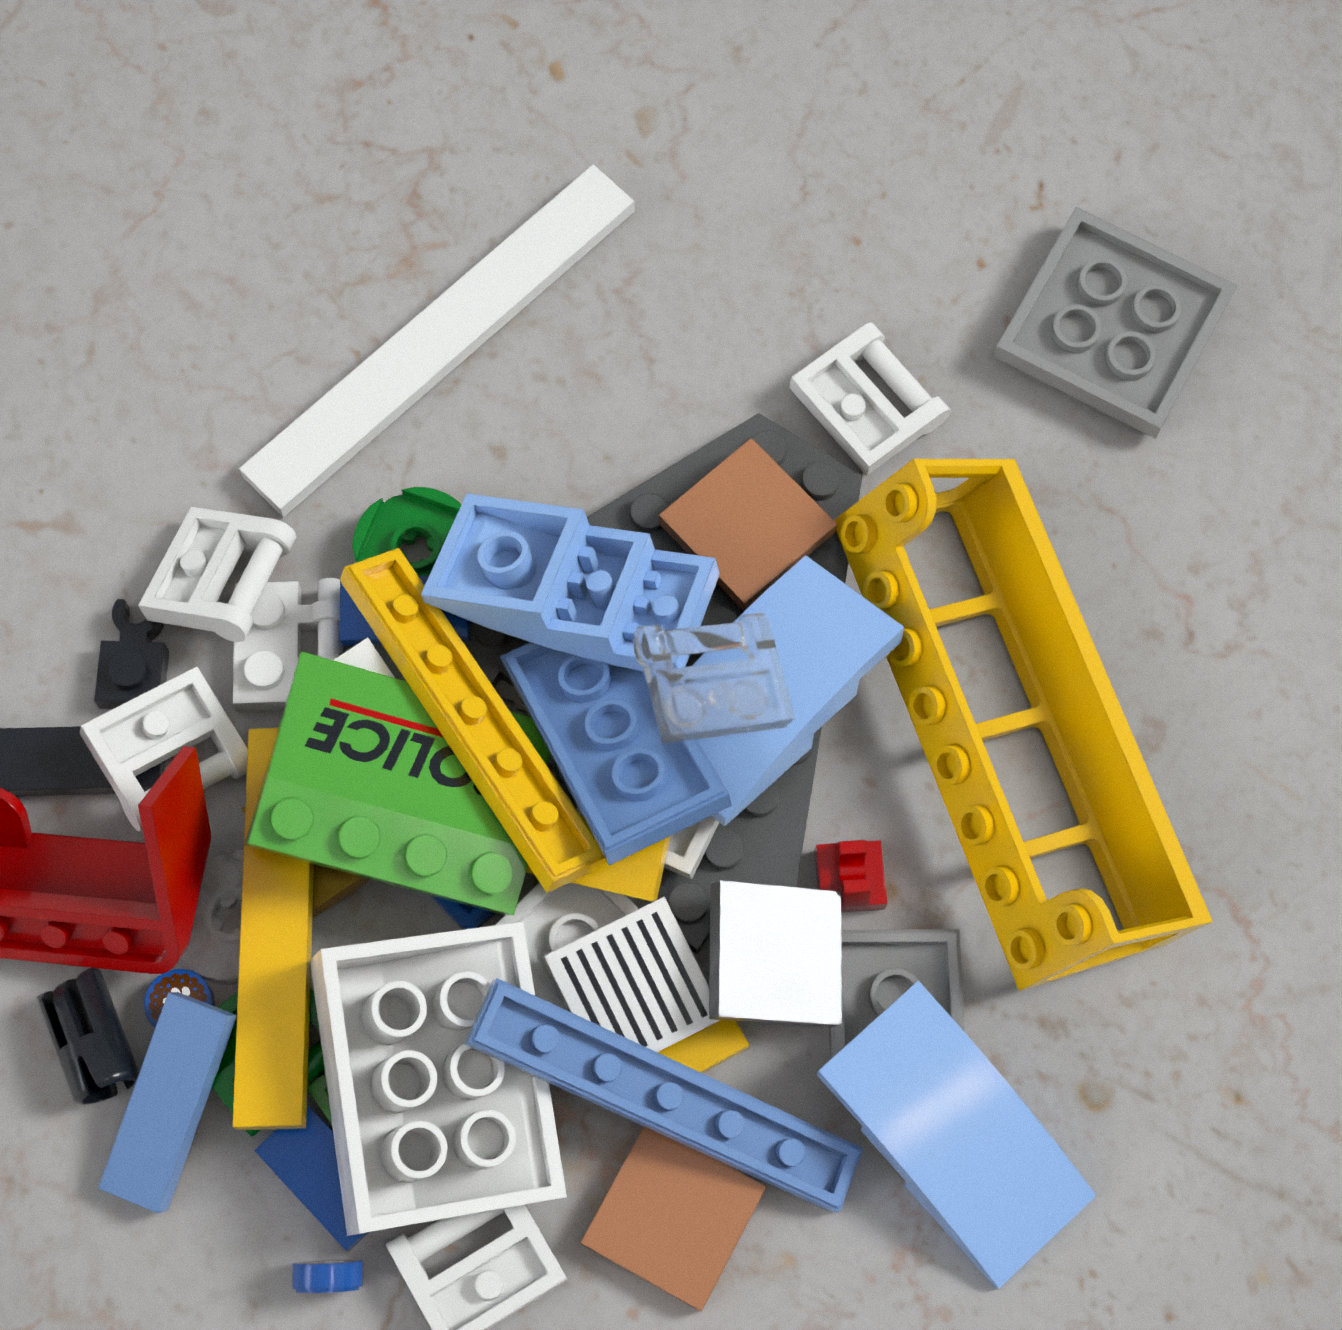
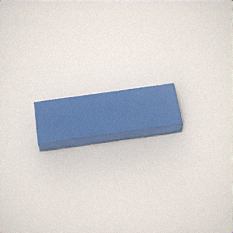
[98,992,237,1213]

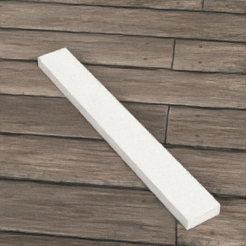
[239,164,635,517]

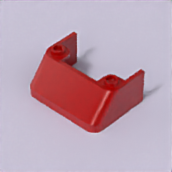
[0,746,211,974]

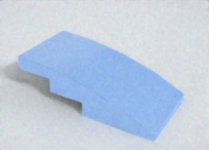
[421,493,720,678]
[669,555,904,827]
[816,981,1096,1289]

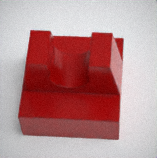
[814,840,888,912]

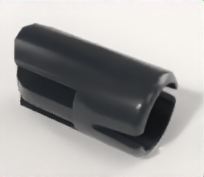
[37,968,139,1105]

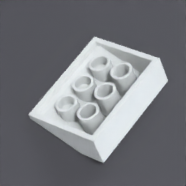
[310,921,567,1236]

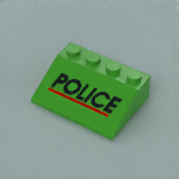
[245,651,550,915]

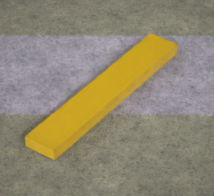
[340,548,606,893]
[233,728,314,1130]

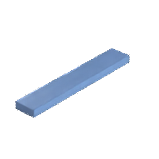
[465,978,863,1213]

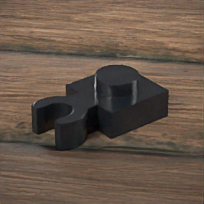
[94,599,169,709]

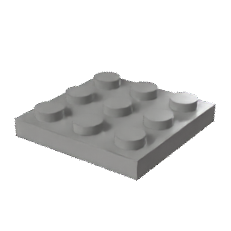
[993,207,1238,439]

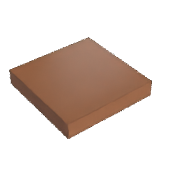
[658,438,837,611]
[580,1126,766,1312]

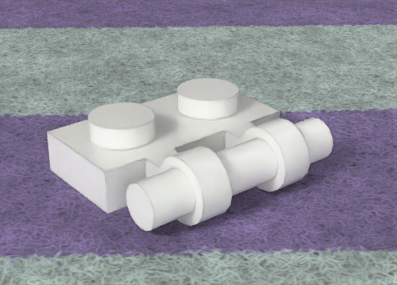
[233,578,343,711]

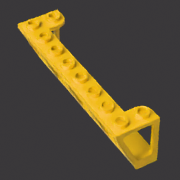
[834,459,1213,991]

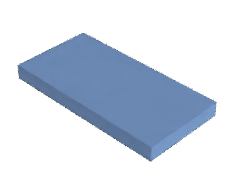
[500,642,732,865]

